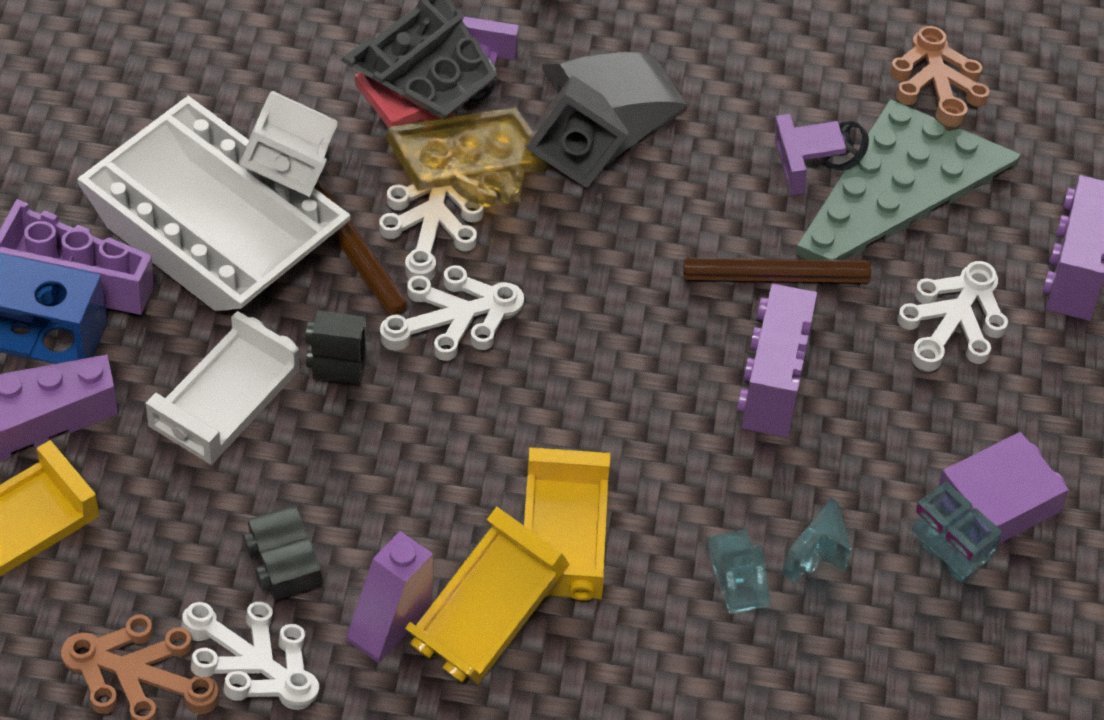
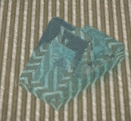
[782,498,851,583]
[706,529,770,614]

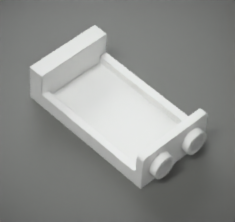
[239,91,338,197]
[146,311,300,465]

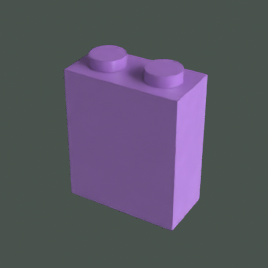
[936,431,1069,552]

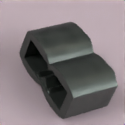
[305,310,366,386]
[243,505,322,601]

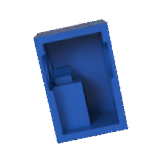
[0,253,107,364]

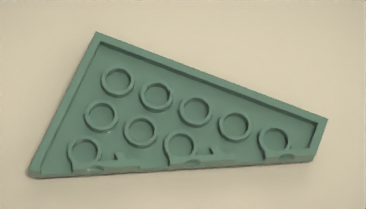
[796,99,1020,260]

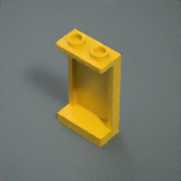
[0,440,99,577]
[524,447,610,600]
[405,507,570,685]

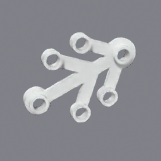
[379,162,484,281]
[898,261,1008,373]
[380,265,524,361]
[181,602,319,710]

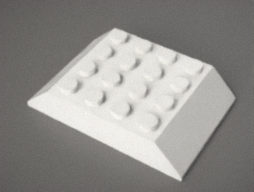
[77,96,351,311]

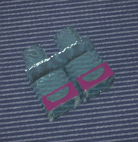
[912,481,1003,581]

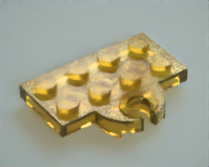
[385,107,548,207]

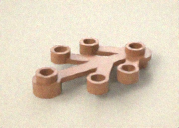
[889,26,990,130]
[61,615,219,720]

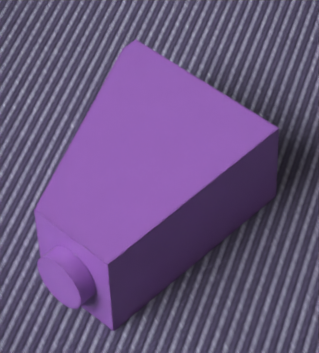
[346,531,433,663]

